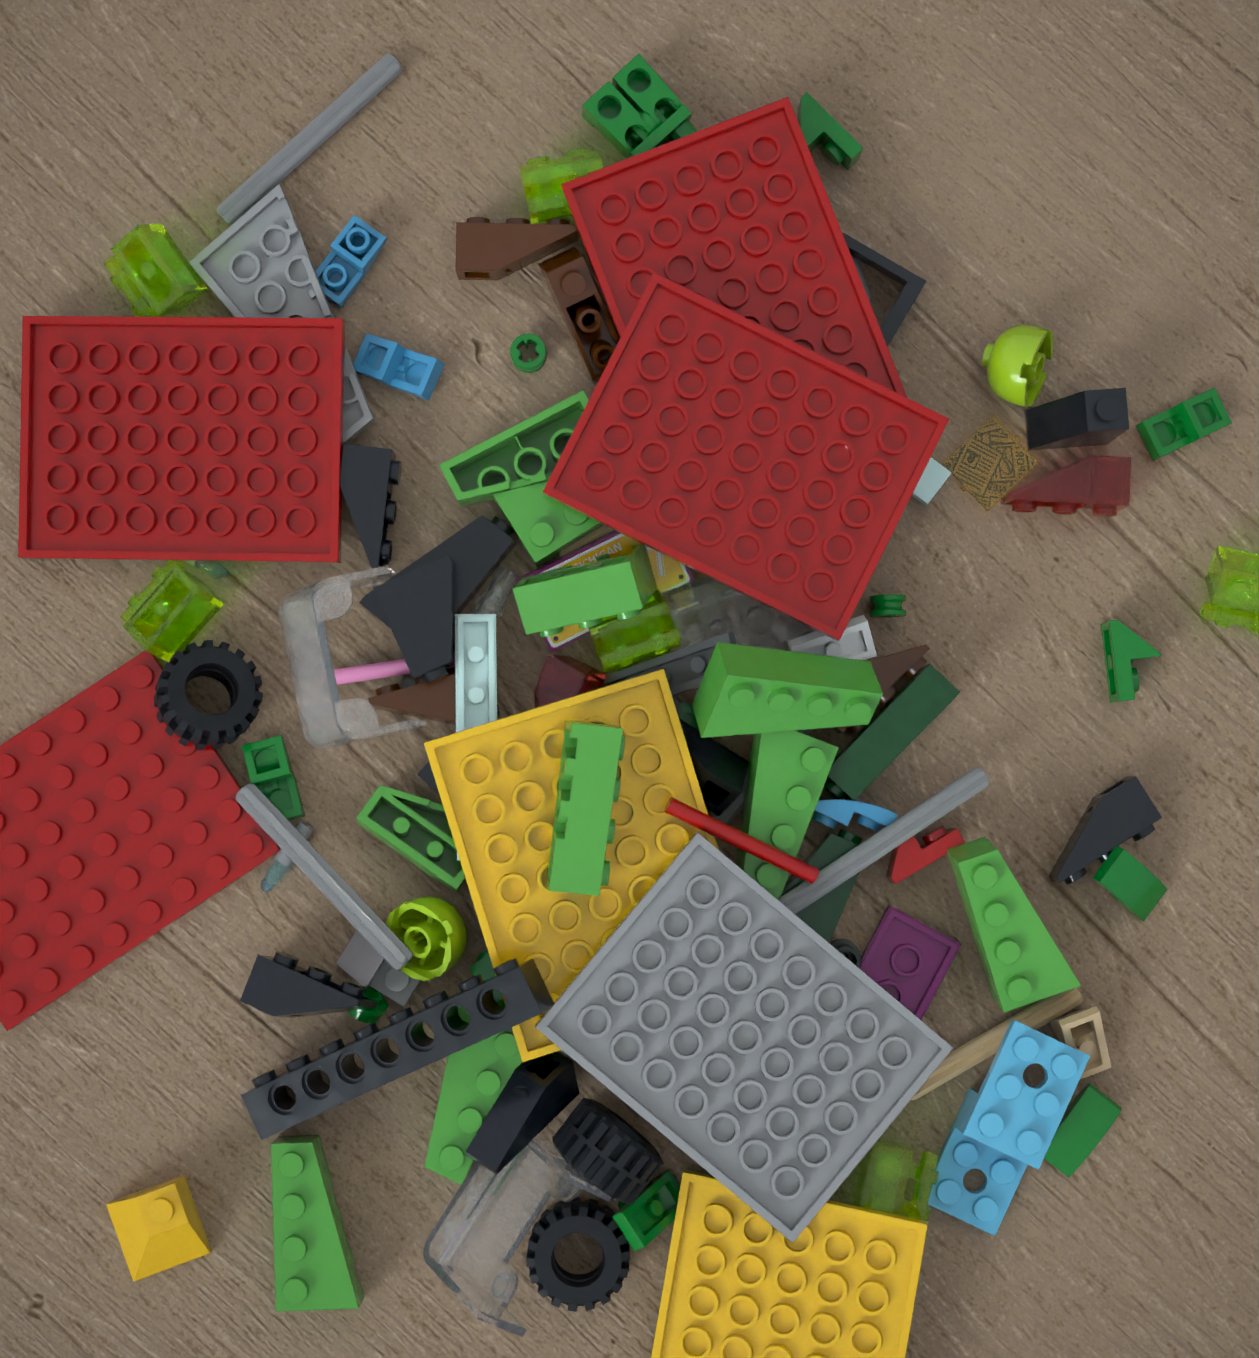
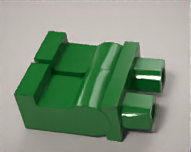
[582,54,697,159]

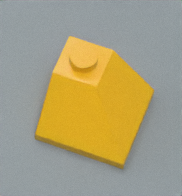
[106,1174,212,1282]

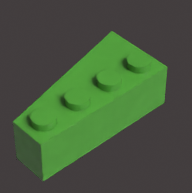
[439,390,589,507]
[692,642,883,738]
[546,720,625,896]
[735,730,839,900]
[947,836,1081,1012]
[424,1006,522,1185]
[271,1135,364,1312]

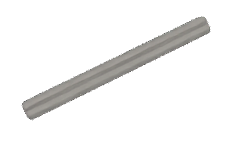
[216,53,402,225]
[779,767,990,915]
[235,783,413,971]

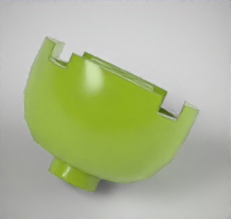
[982,324,1054,408]
[385,896,467,981]

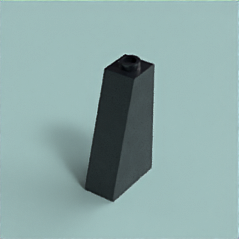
[359,515,516,627]

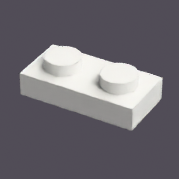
[787,615,877,660]

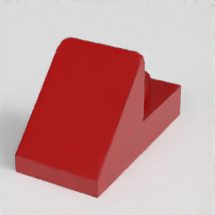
[886,826,965,884]

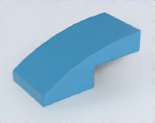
[353,333,445,401]

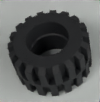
[153,640,263,750]
[552,1098,664,1204]
[526,1197,630,1312]

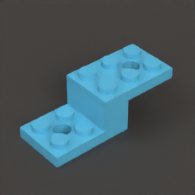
[919,1019,1090,1236]

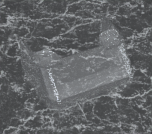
[279,565,427,749]
[423,1136,612,1337]

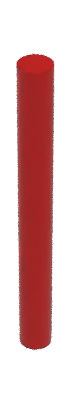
[664,797,819,884]

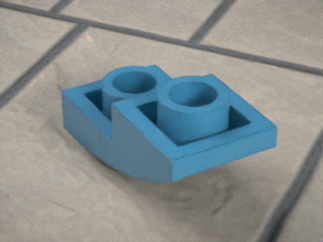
[315,215,387,309]
[813,799,898,832]

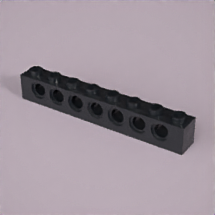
[241,958,554,1140]

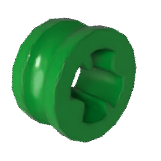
[510,334,546,373]
[870,594,906,618]

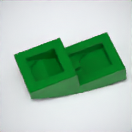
[1135,387,1232,461]
[242,735,305,821]
[1092,846,1168,921]
[1044,1083,1122,1177]

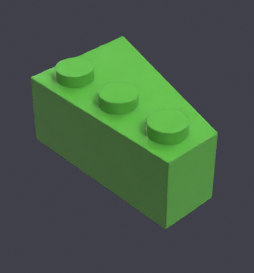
[492,481,604,568]
[512,543,657,637]
[356,785,466,894]

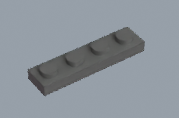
[585,632,737,696]

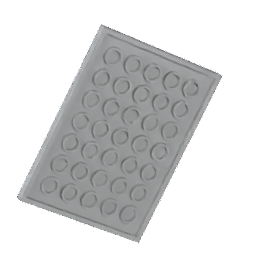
[535,832,953,1243]

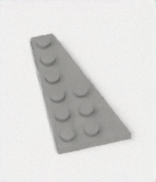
[189,184,375,444]

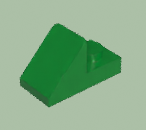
[798,92,863,170]
[1101,620,1162,703]
[612,1170,680,1251]

